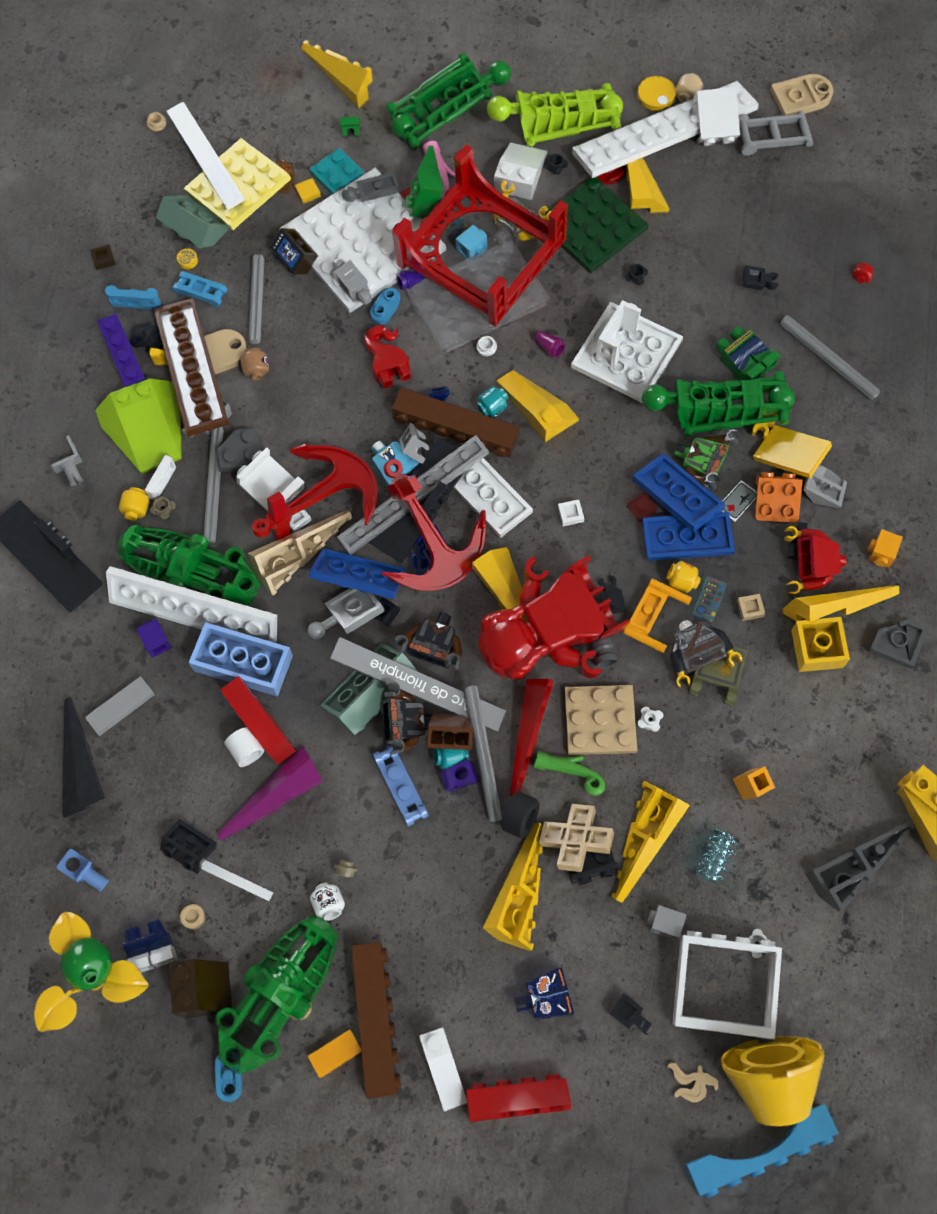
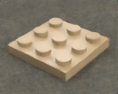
[564,685,637,755]

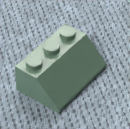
[156,195,230,249]

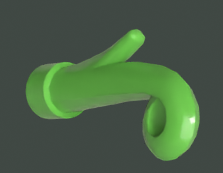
[534,750,605,796]

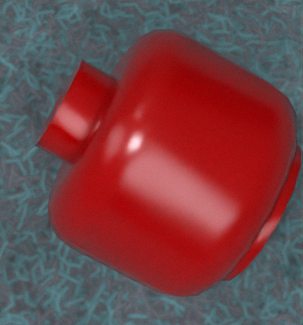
[852,263,874,283]

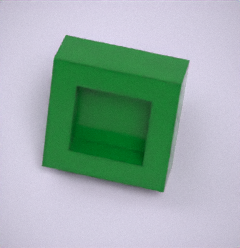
[340,117,361,137]

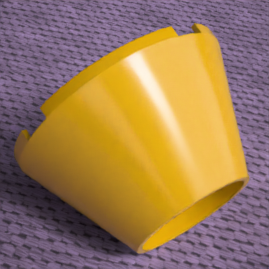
[721,1036,825,1126]

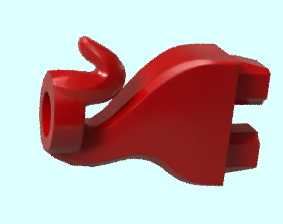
[364,325,411,389]

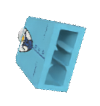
[371,441,420,490]

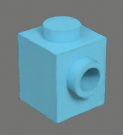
[456,225,487,262]

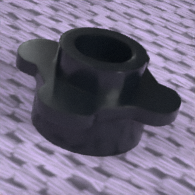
[544,154,568,175]
[625,264,648,285]

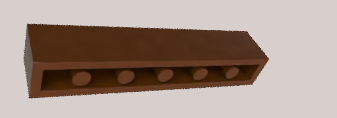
[392,388,519,458]
[352,942,402,1099]

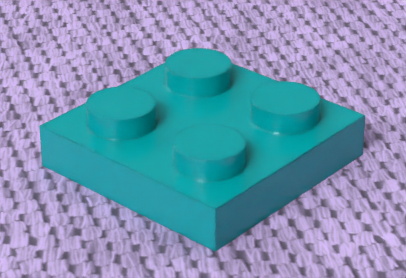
[309,148,364,195]

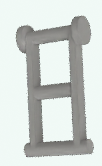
[738,111,814,156]

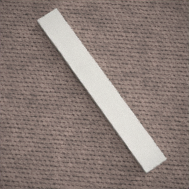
[167,102,245,210]

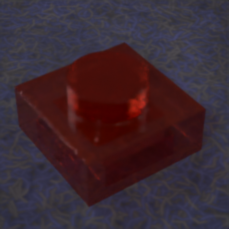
[627,492,658,523]

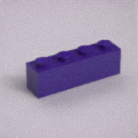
[97,313,145,387]

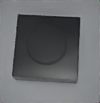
[374,597,401,627]

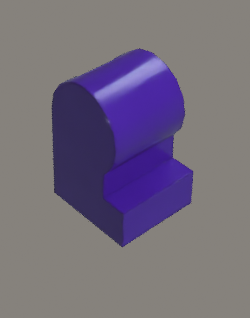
[440,759,479,792]

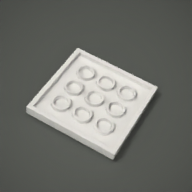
[571,302,683,403]

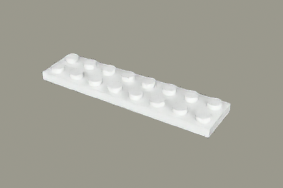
[106,566,277,643]

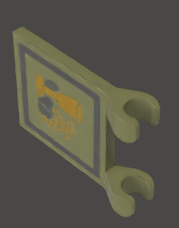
[689,644,748,706]

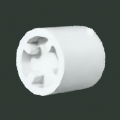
[224,727,264,767]

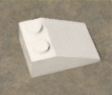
[494,142,548,200]

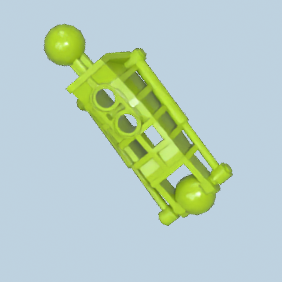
[487,83,623,147]

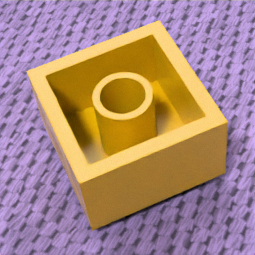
[791,617,850,672]

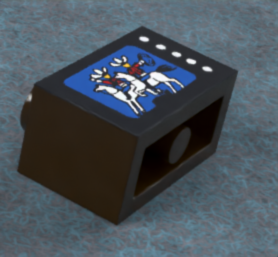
[270,228,318,275]

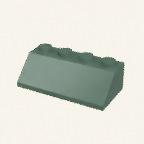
[320,643,417,735]

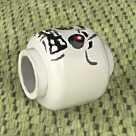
[310,883,345,921]

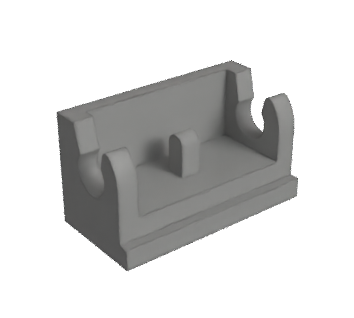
[399,423,429,464]

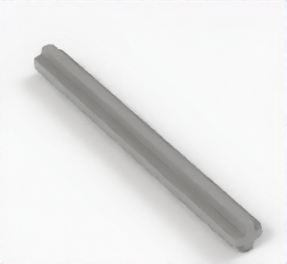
[780,315,880,400]
[204,427,224,543]
[464,686,502,822]

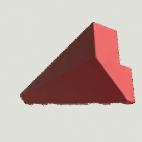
[509,679,554,797]

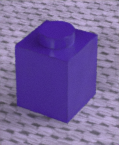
[136,619,172,658]

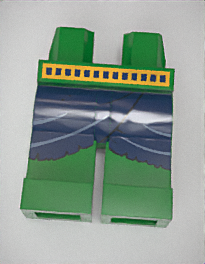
[716,326,781,381]

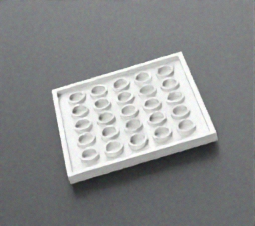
[279,168,446,313]

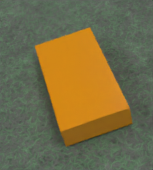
[308,1029,362,1079]

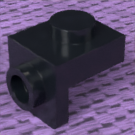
[130,324,163,350]

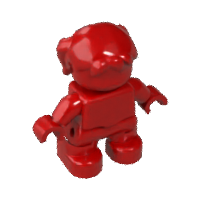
[478,555,630,679]

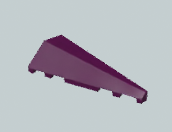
[217,746,323,841]

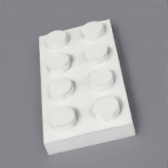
[454,458,533,538]

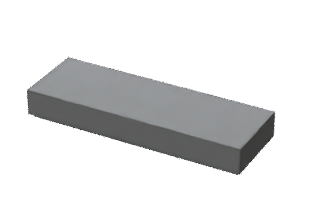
[85,676,155,736]

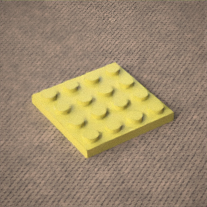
[184,138,291,230]

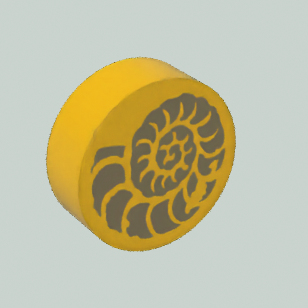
[177,249,198,270]

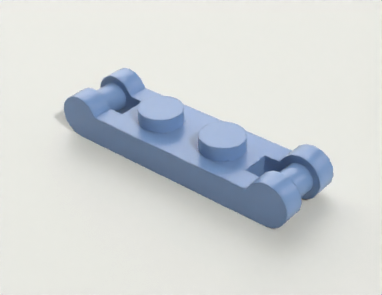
[372,745,429,826]

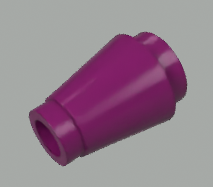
[535,330,565,358]

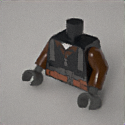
[393,612,462,670]
[380,682,433,755]

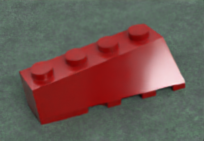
[466,1074,572,1122]

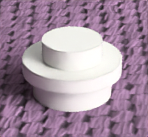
[476,336,497,356]

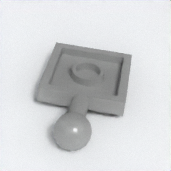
[308,588,384,639]

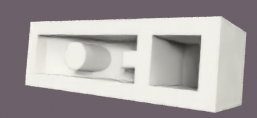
[419,1027,468,1111]

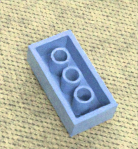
[189,622,293,697]

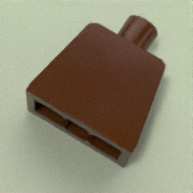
[427,714,473,750]

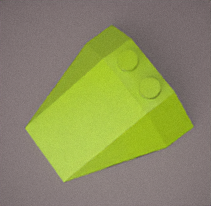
[95,379,182,474]

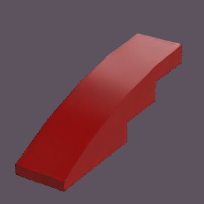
[220,676,297,765]

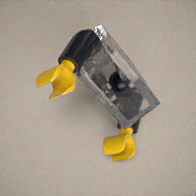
[670,620,742,689]

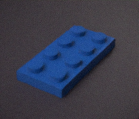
[632,453,725,532]
[642,512,735,561]
[309,548,407,599]

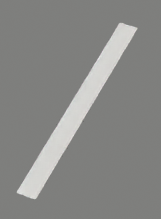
[201,860,273,901]

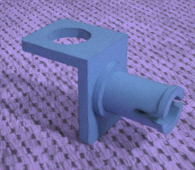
[57,849,109,893]

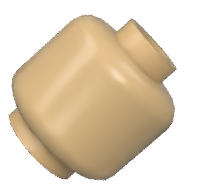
[675,73,703,103]

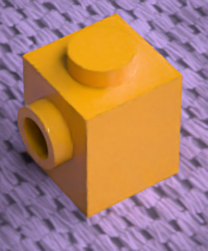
[867,529,903,568]
[733,766,775,800]

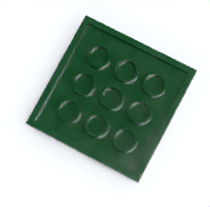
[545,177,649,274]

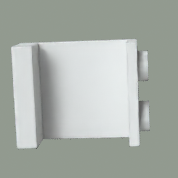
[693,87,740,146]
[595,300,641,369]
[237,448,304,511]

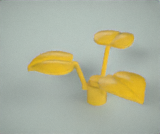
[34,912,149,1032]

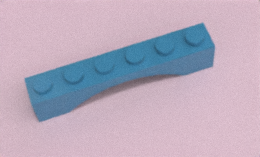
[684,1103,839,1199]

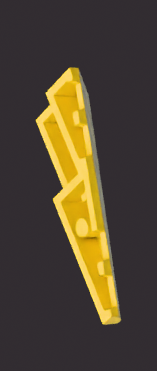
[301,41,373,108]
[626,157,669,213]

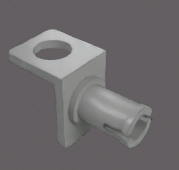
[51,435,83,486]

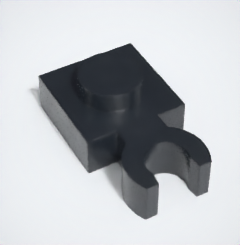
[743,265,779,290]
[599,576,626,614]

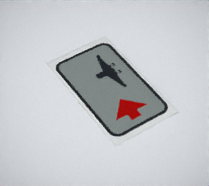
[721,480,757,521]

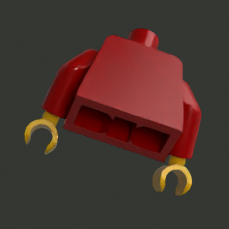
[784,526,847,594]

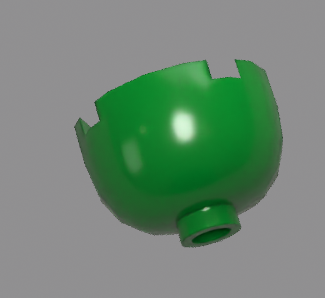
[60,938,112,990]

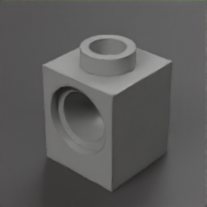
[647,905,686,941]

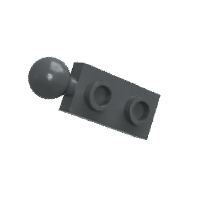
[342,172,400,202]

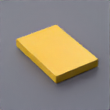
[753,425,832,478]

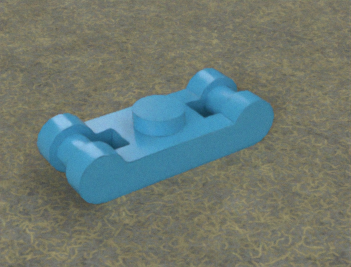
[172,271,228,307]
[105,285,162,310]

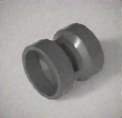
[591,638,618,668]

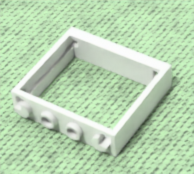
[672,931,782,1039]

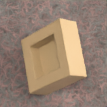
[737,594,765,621]

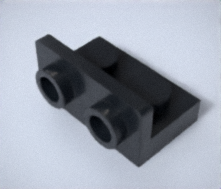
[160,819,217,874]
[568,849,619,885]

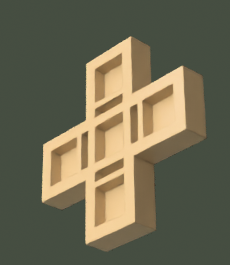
[539,804,614,872]

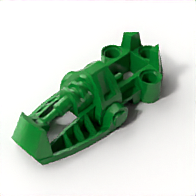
[117,525,261,605]
[216,916,338,1074]

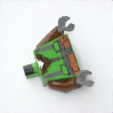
[674,429,741,490]

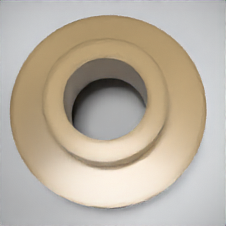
[147,112,166,131]

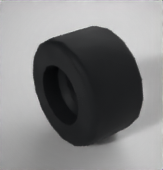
[501,792,539,839]

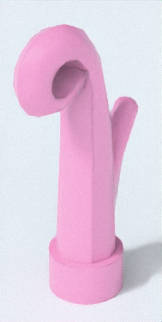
[423,141,455,199]

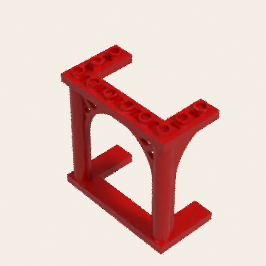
[392,144,568,327]

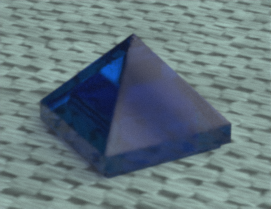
[427,386,450,402]

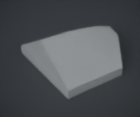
[803,465,847,508]

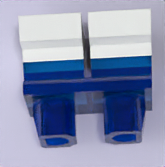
[123,919,178,973]

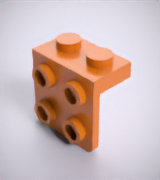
[754,471,802,522]

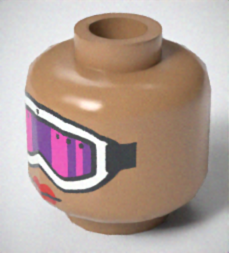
[240,348,269,381]

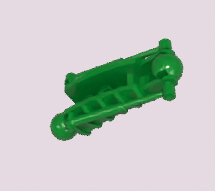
[386,53,511,149]
[642,371,795,437]

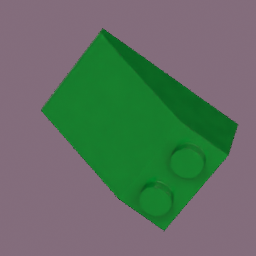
[405,145,444,218]

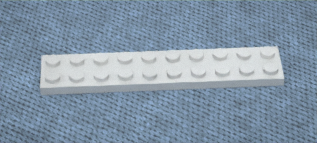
[572,81,759,178]

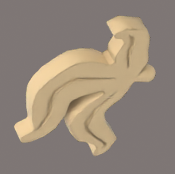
[667,1063,718,1103]

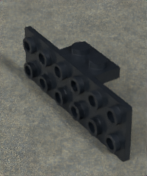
[368,437,465,563]
[0,500,103,612]

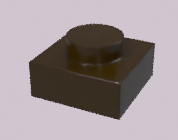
[90,244,116,270]

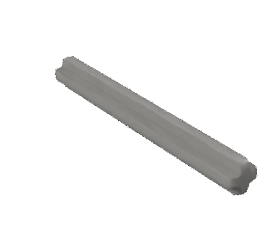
[249,254,264,344]

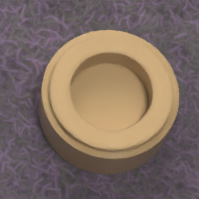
[180,904,205,929]

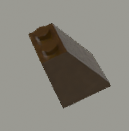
[169,959,232,1019]

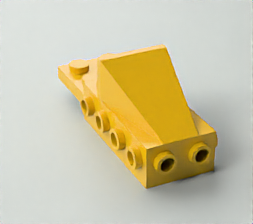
[896,765,937,861]

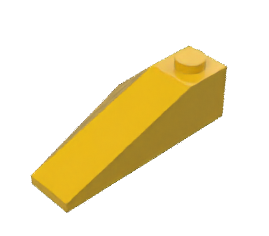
[496,370,579,442]

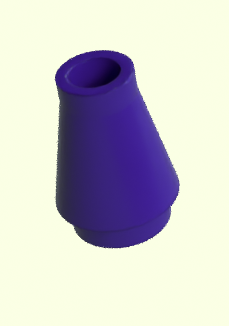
[396,270,428,291]

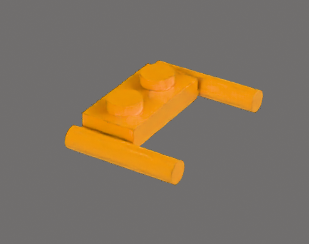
[623,578,692,653]

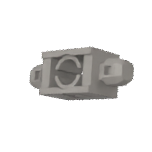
[332,258,372,305]

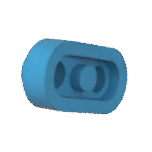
[370,288,401,325]
[215,1051,242,1102]

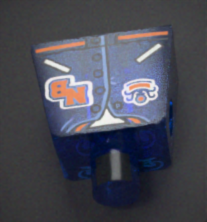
[514,967,574,1020]

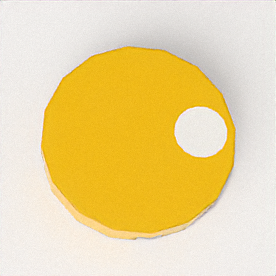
[637,76,676,111]

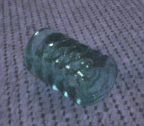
[695,829,740,883]

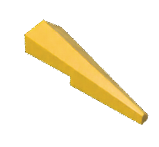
[472,547,522,618]
[783,585,899,622]
[611,781,690,903]
[483,823,543,951]

